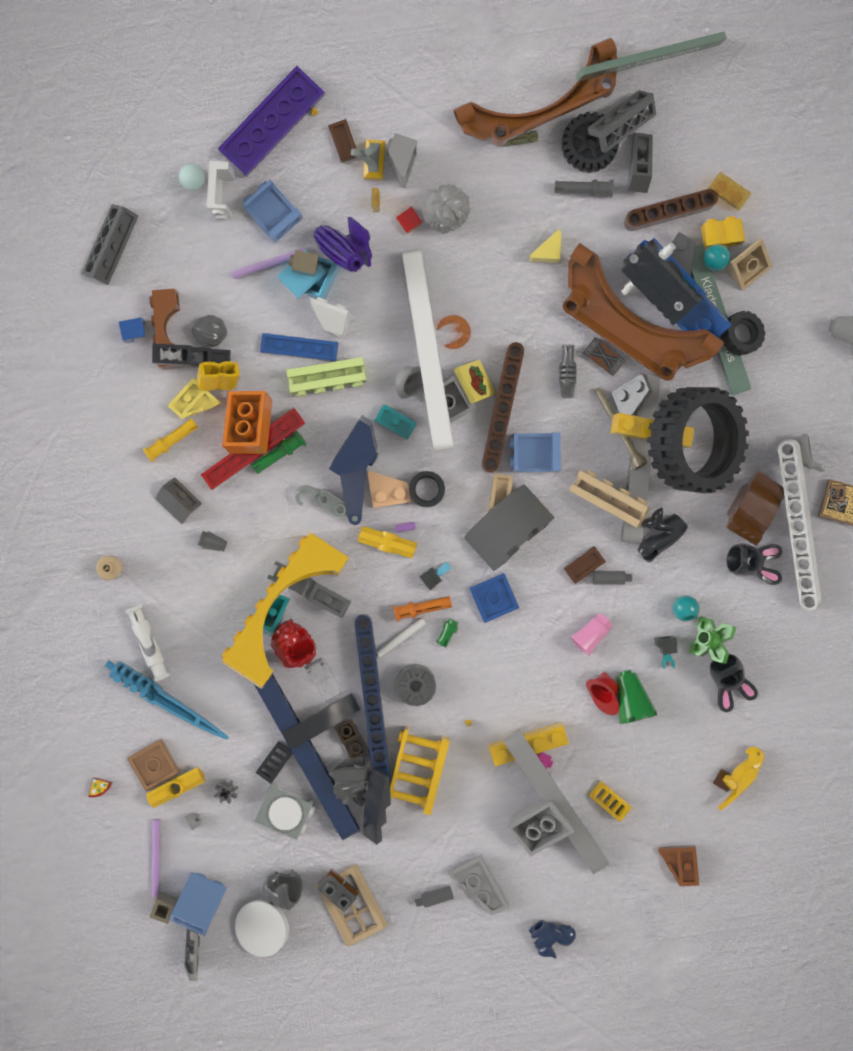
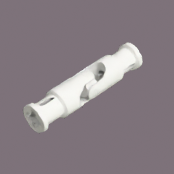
[125,605,170,682]

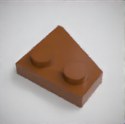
[658,845,699,887]

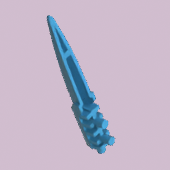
[105,660,229,739]

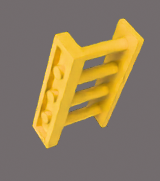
[390,726,450,815]

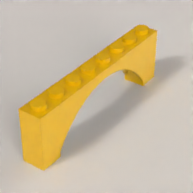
[221,532,349,689]

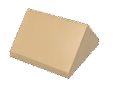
[725,238,772,290]

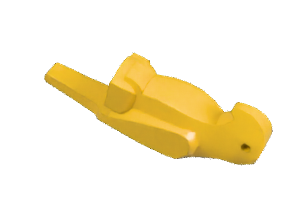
[717,746,765,811]

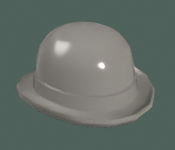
[395,366,423,399]

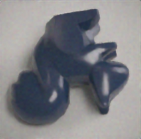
[529,920,576,959]

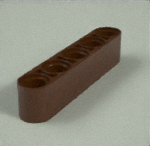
[624,189,718,231]

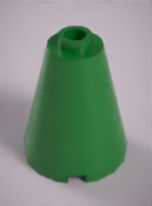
[617,670,658,725]

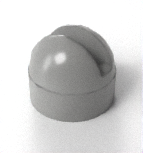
[185,813,202,830]

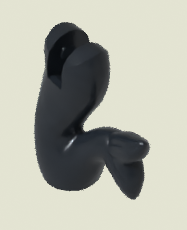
[637,507,688,563]

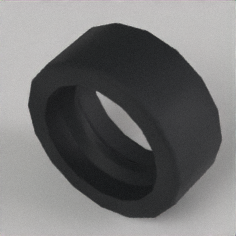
[409,471,445,507]

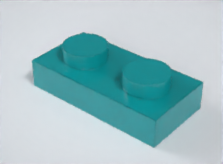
[374,404,417,440]

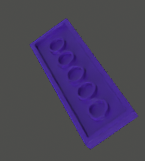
[218,66,325,177]

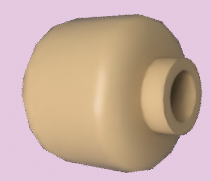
[96,555,124,581]

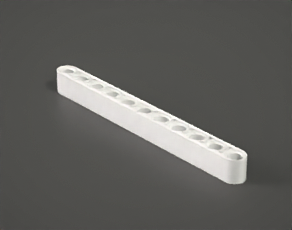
[402,249,454,452]

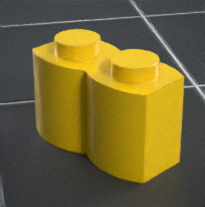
[701,216,745,250]
[196,361,240,391]

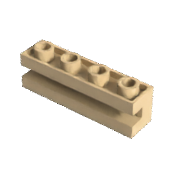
[569,469,651,528]

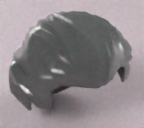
[192,315,227,347]

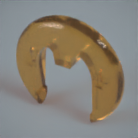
[437,315,471,349]

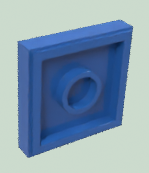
[469,573,519,623]

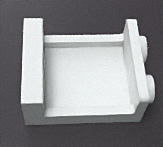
[207,161,235,221]

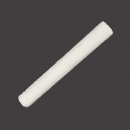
[376,618,427,658]

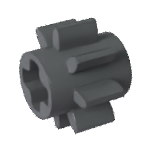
[214,779,238,804]

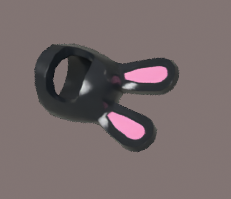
[726,543,782,585]
[709,654,758,712]

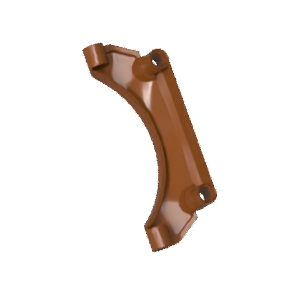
[453,37,618,146]
[563,243,724,381]

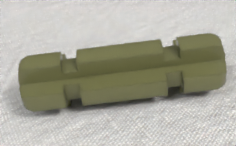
[501,131,538,146]

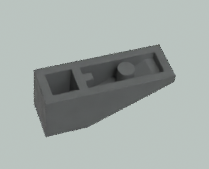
[628,133,653,193]

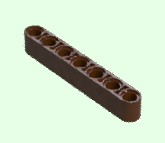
[481,342,524,473]

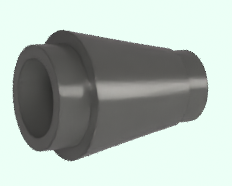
[198,531,228,552]

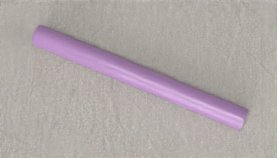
[232,248,305,279]
[152,819,160,897]

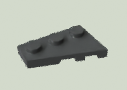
[184,928,200,981]

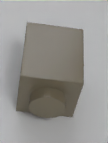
[289,250,319,277]
[149,893,178,924]

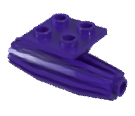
[313,216,372,272]

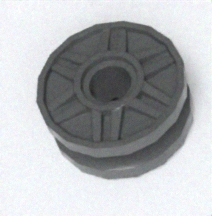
[396,664,436,706]

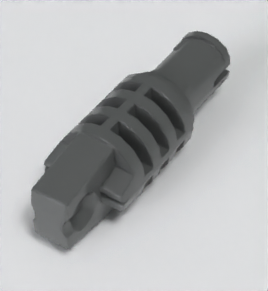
[559,344,577,399]

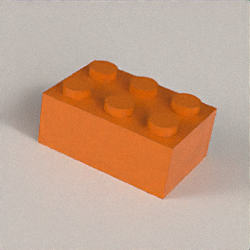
[222,391,273,454]

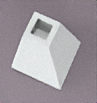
[310,297,351,339]

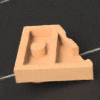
[367,471,411,508]

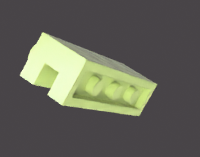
[286,357,367,397]

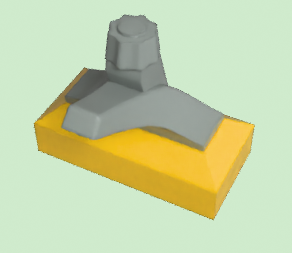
[351,139,386,181]

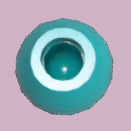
[703,244,731,272]
[673,595,700,621]

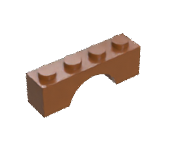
[149,288,185,370]

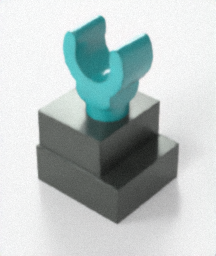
[654,635,678,669]

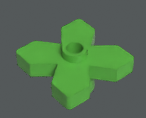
[690,617,736,664]

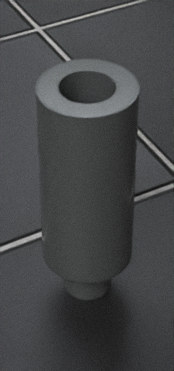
[593,571,632,585]
[415,885,454,908]

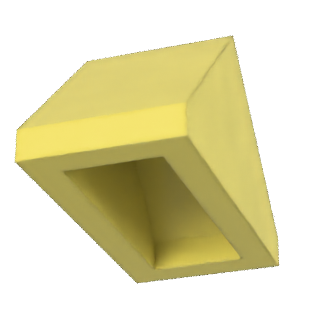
[529,229,561,263]

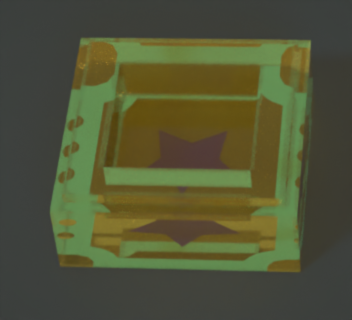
[371,188,380,212]

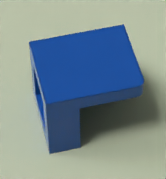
[119,317,146,343]

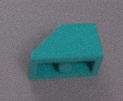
[263,594,290,637]

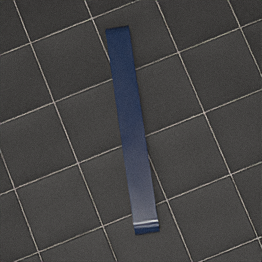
[355,614,391,780]

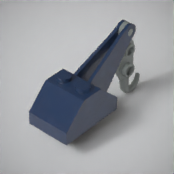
[295,415,379,525]

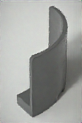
[464,485,555,571]

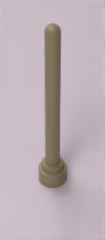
[595,388,648,470]

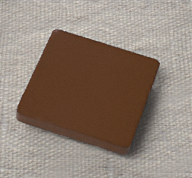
[713,769,731,792]

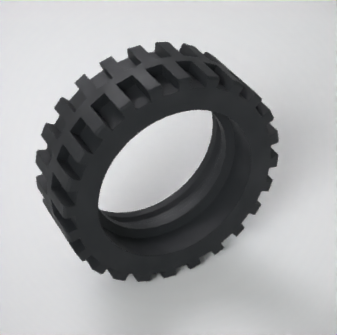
[647,387,749,494]

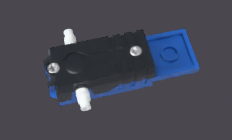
[621,238,732,337]

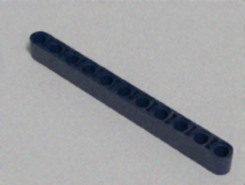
[254,673,361,840]

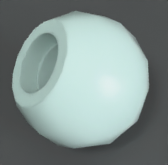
[179,163,206,191]

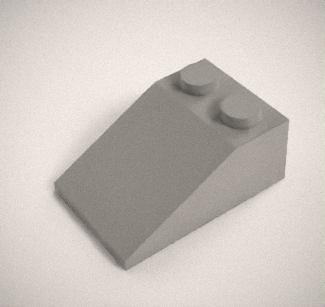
[507,800,575,856]

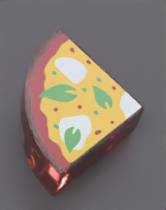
[88,777,113,798]

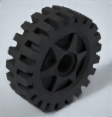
[562,112,620,173]

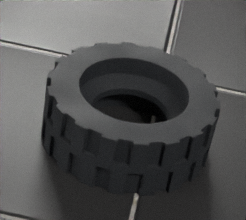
[720,311,766,356]

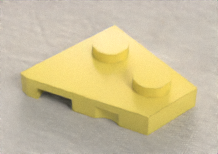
[168,378,221,419]

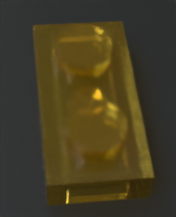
[708,171,751,211]

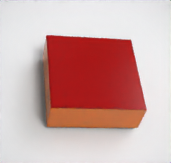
[396,206,423,234]

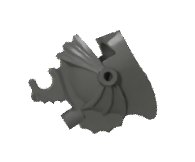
[329,757,372,806]

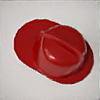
[586,672,620,715]

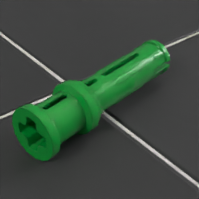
[251,431,307,474]

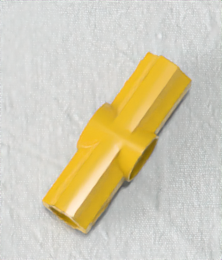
[358,526,417,558]
[146,766,206,809]

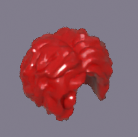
[270,619,316,668]

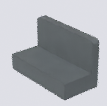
[155,477,202,524]

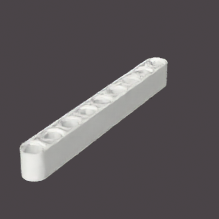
[778,439,821,611]

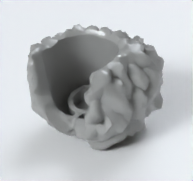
[423,183,471,235]

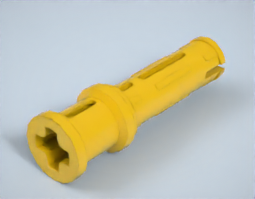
[143,418,199,463]

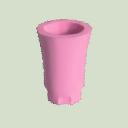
[570,613,613,656]

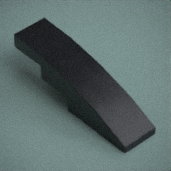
[152,343,231,368]
[283,693,361,750]
[363,767,391,845]

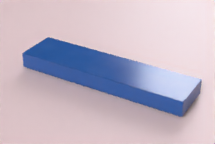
[260,333,339,362]

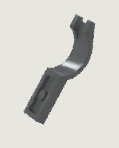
[267,561,352,618]

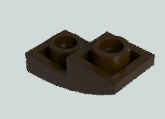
[334,718,370,758]

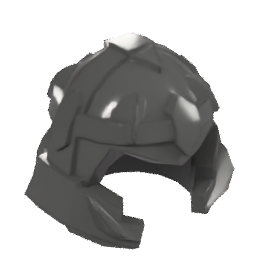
[262,869,302,911]

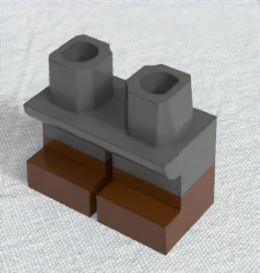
[318,868,359,913]

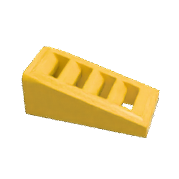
[589,780,632,822]

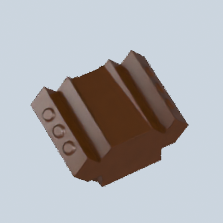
[726,470,785,546]

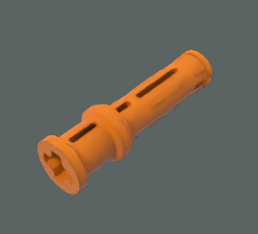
[393,596,452,622]

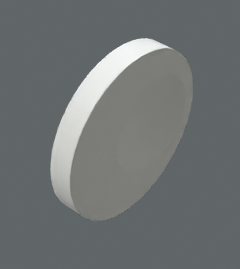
[235,899,289,957]

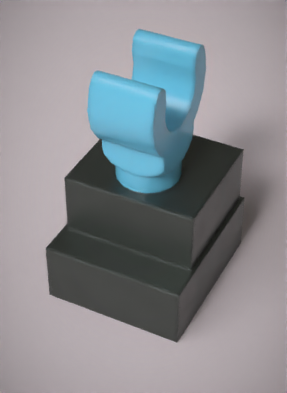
[419,562,451,590]

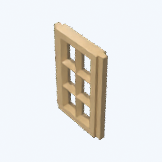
[316,864,388,947]

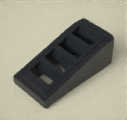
[256,741,293,784]

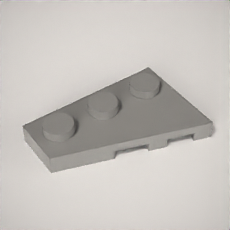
[447,854,509,915]

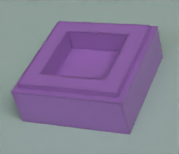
[395,522,415,533]

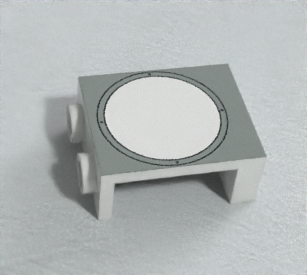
[255,783,315,840]

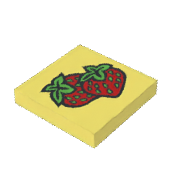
[454,360,497,404]

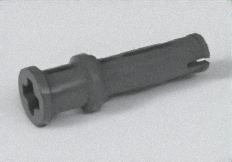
[555,179,613,198]

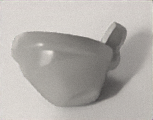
[790,434,826,472]

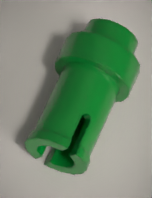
[436,618,459,648]

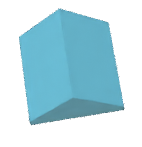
[277,250,326,299]
[304,257,340,300]

